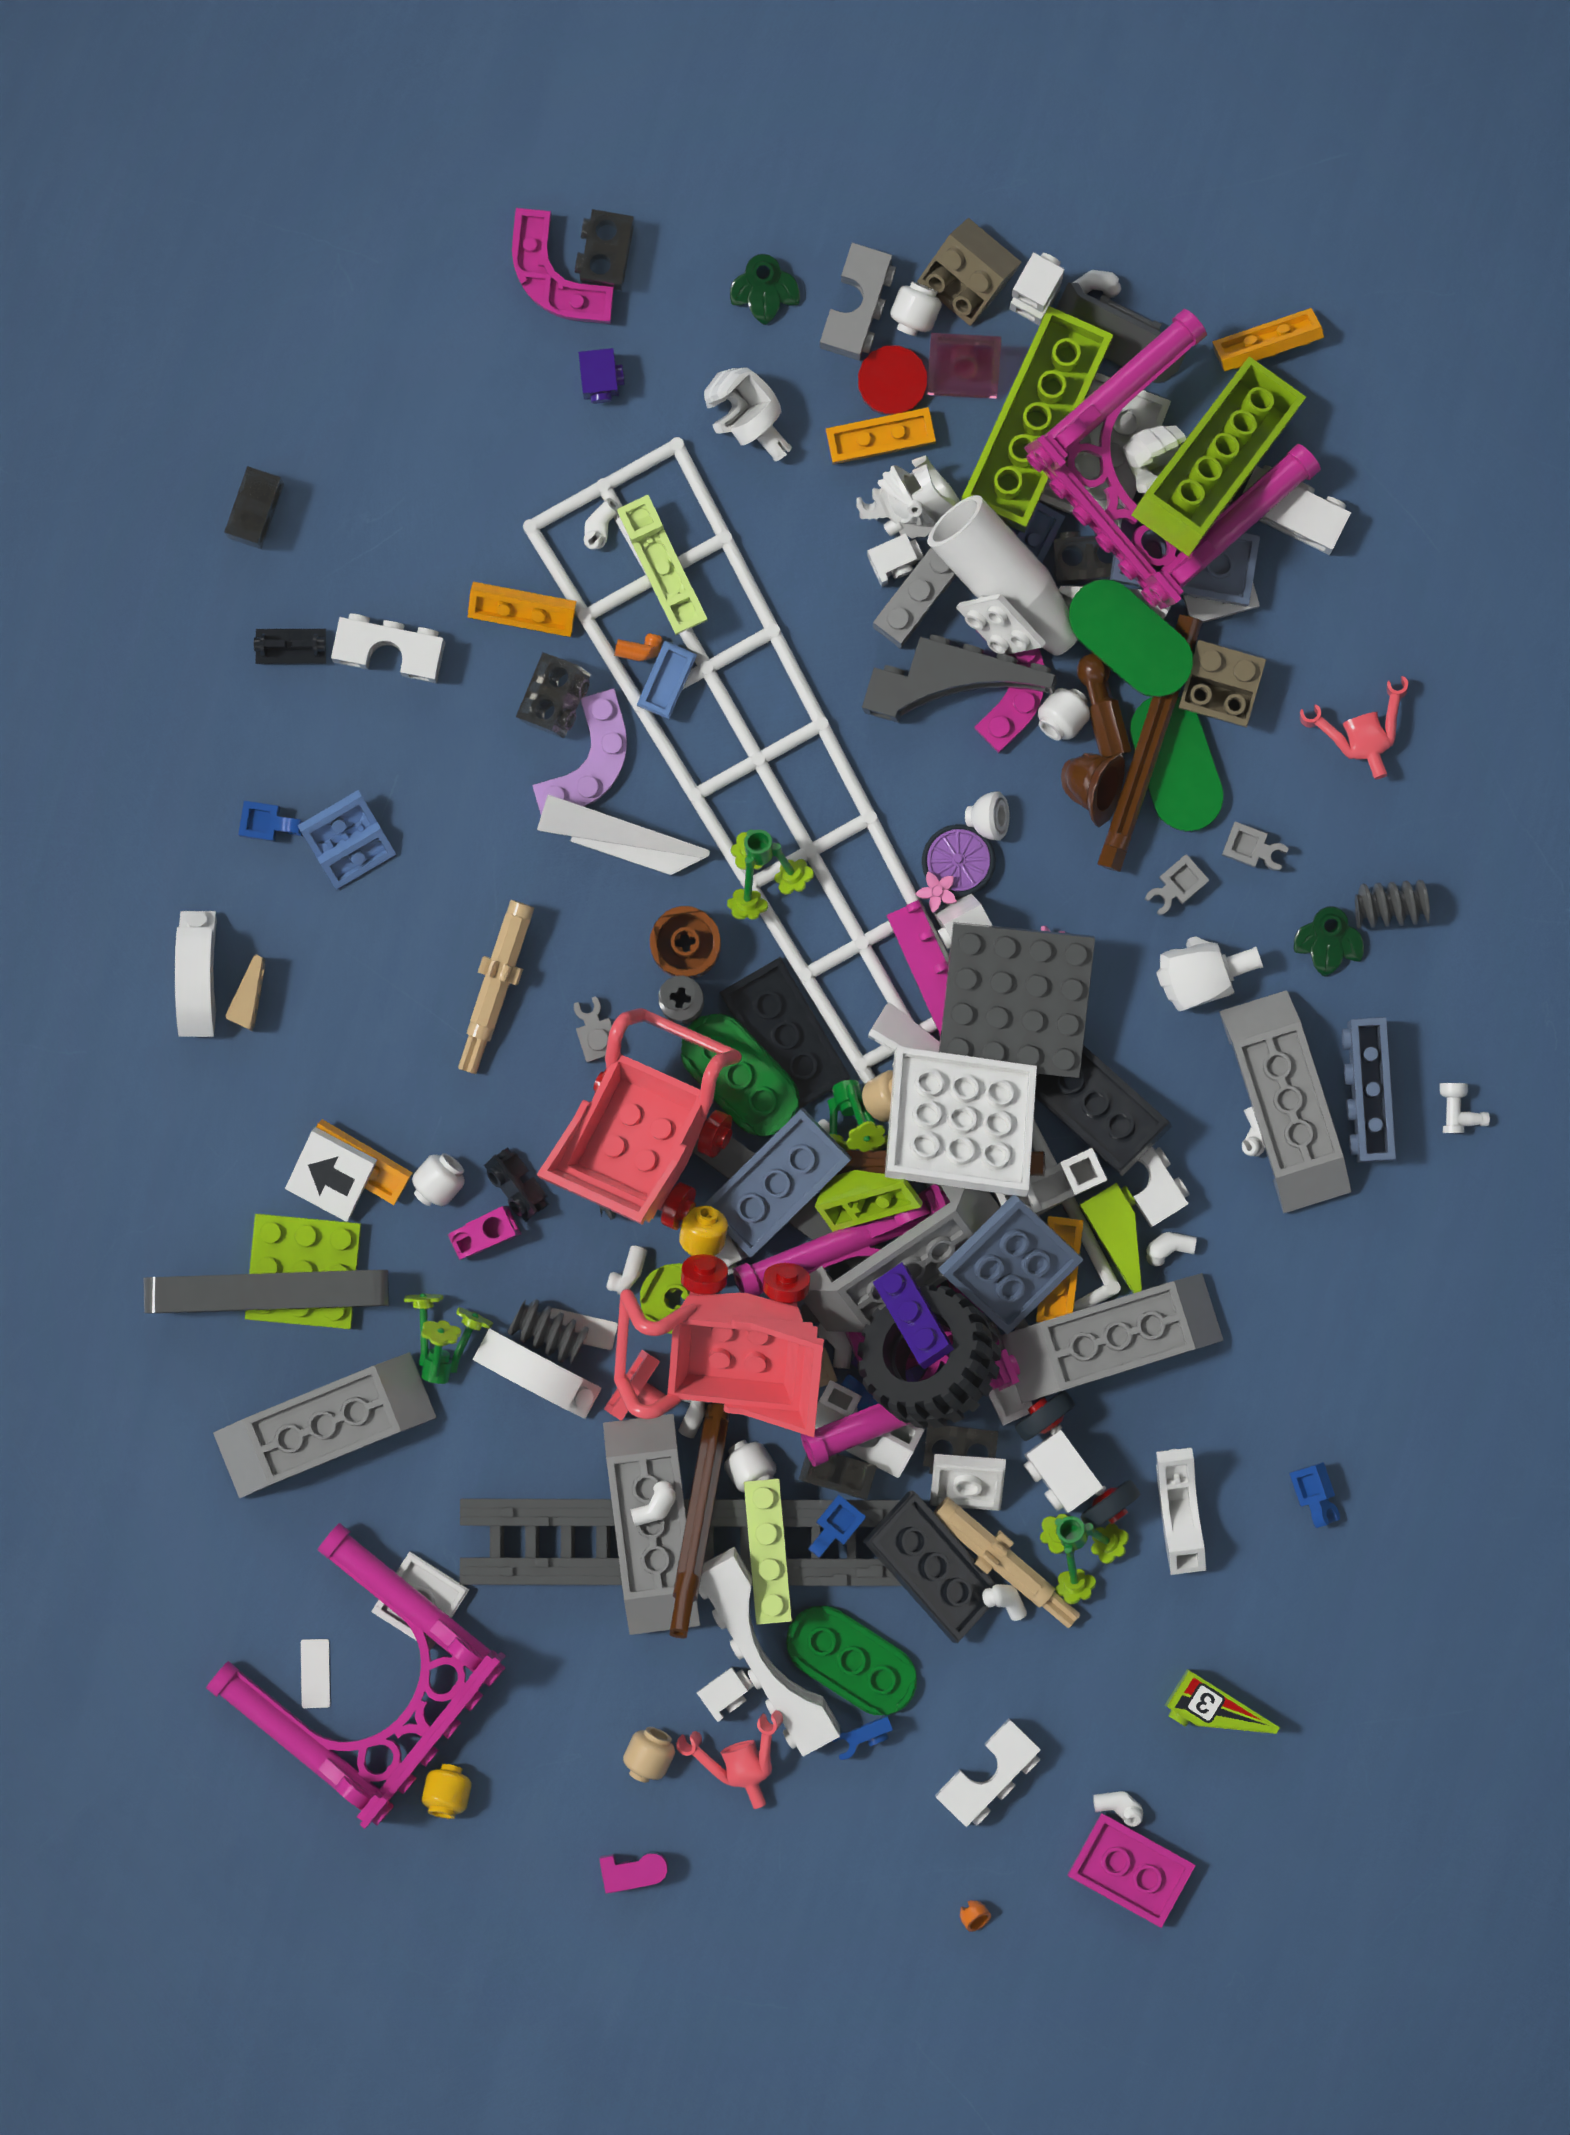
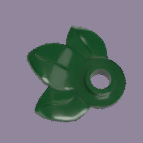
[730,254,800,325]
[1294,906,1364,977]

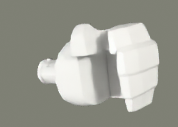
[704,367,792,462]
[1122,425,1186,496]
[1157,936,1264,1011]

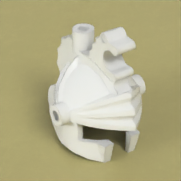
[856,455,960,539]

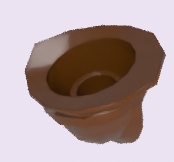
[1061,752,1125,828]

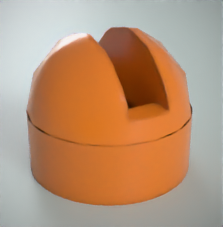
[960,1900,991,1932]

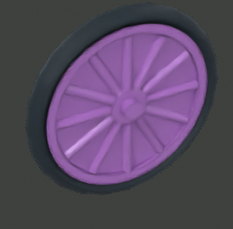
[921,824,996,897]

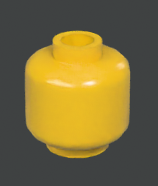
[679,1206,728,1256]
[421,1764,472,1819]

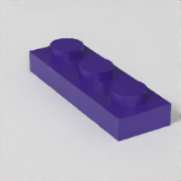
[873,1262,954,1369]

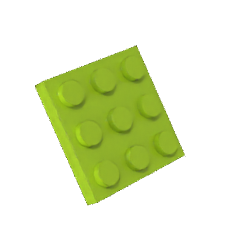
[245,1214,362,1329]

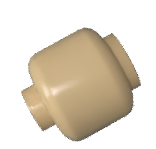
[862,1070,893,1122]
[623,1727,675,1783]

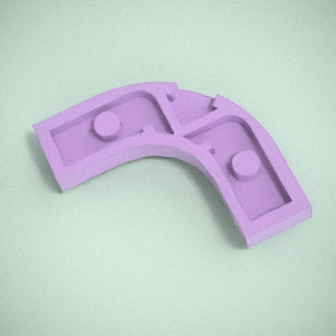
[532,689,627,815]

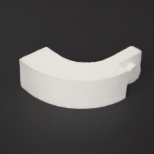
[175,911,217,1037]
[472,1328,602,1419]
[1156,1448,1206,1575]

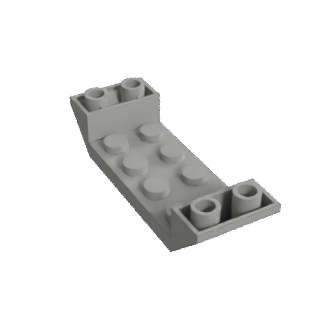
[1219,990,1351,1214]
[803,1185,1000,1332]
[1000,1273,1224,1404]
[213,1352,437,1498]
[603,1414,700,1635]

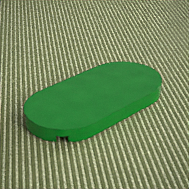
[1069,580,1193,697]
[1130,697,1223,832]
[681,1014,800,1136]
[786,1606,917,1715]

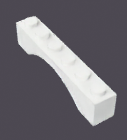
[699,1547,840,1756]

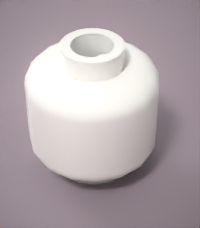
[890,281,942,337]
[1038,688,1090,741]
[412,1153,465,1206]
[724,1440,777,1493]

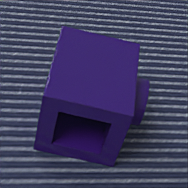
[578,348,625,404]

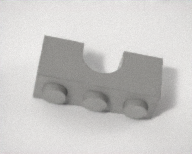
[820,243,896,361]
[873,548,957,649]

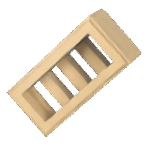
[225,955,266,1032]

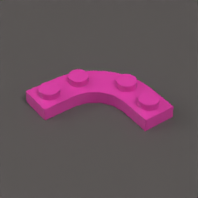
[512,208,614,324]
[974,629,1044,754]

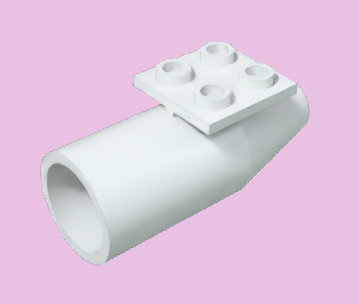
[927,495,1077,656]

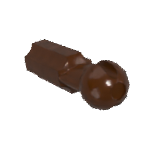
[1077,654,1131,758]

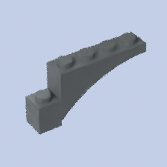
[862,635,1057,723]

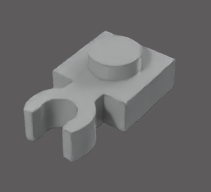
[1222,821,1289,871]
[1145,854,1209,916]
[574,996,612,1063]

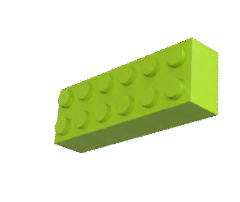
[961,306,1113,533]
[1131,356,1306,557]

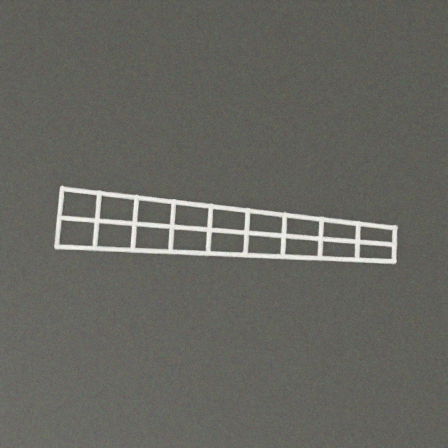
[523,437,1121,1331]

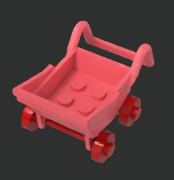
[537,1008,742,1230]
[614,1254,824,1438]

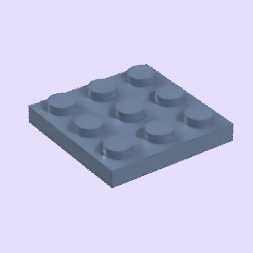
[938,1195,1083,1335]

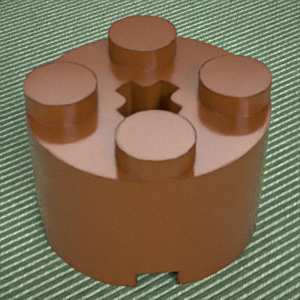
[650,906,721,979]

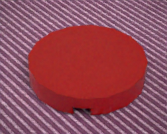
[858,345,927,415]

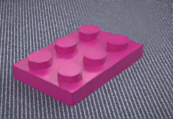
[1067,1812,1196,1928]

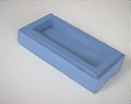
[637,641,697,720]

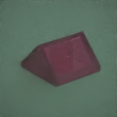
[927,333,1001,399]

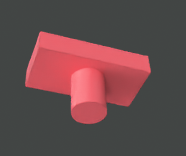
[604,1350,666,1421]

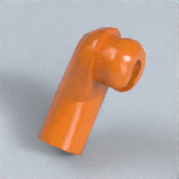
[614,634,663,661]

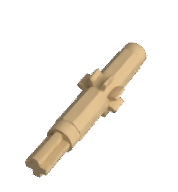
[458,900,535,1074]
[933,1497,1080,1628]

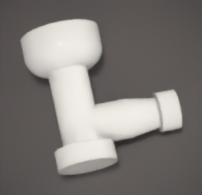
[1440,1083,1490,1133]

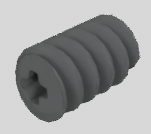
[1355,880,1430,929]
[658,976,704,1025]
[508,1299,589,1365]

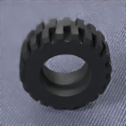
[857,1284,1001,1428]

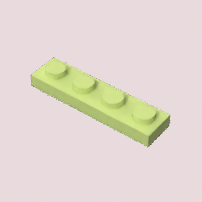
[744,1479,792,1625]

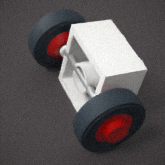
[1015,1391,1141,1529]

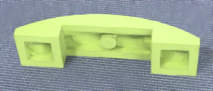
[616,495,708,635]

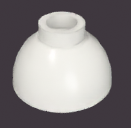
[965,791,1010,841]

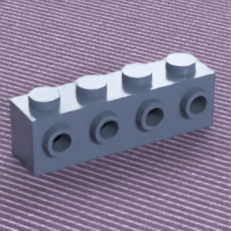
[1342,1017,1396,1163]

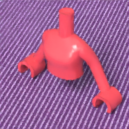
[1300,676,1408,780]
[676,1710,783,1809]

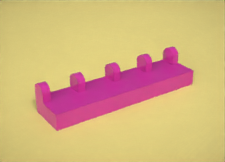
[886,900,948,1034]

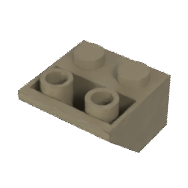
[917,218,1022,326]
[1179,640,1266,728]

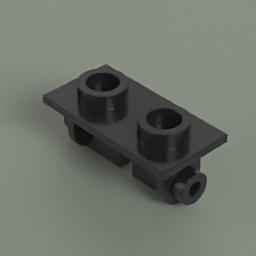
[254,629,326,664]
[484,1147,549,1222]

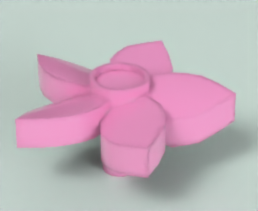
[915,871,957,914]

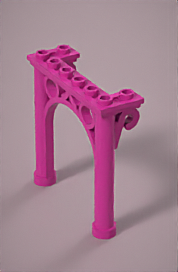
[1024,309,1321,609]
[733,1184,1020,1467]
[206,1523,506,1829]

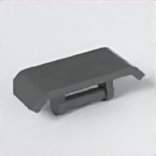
[1056,283,1187,383]

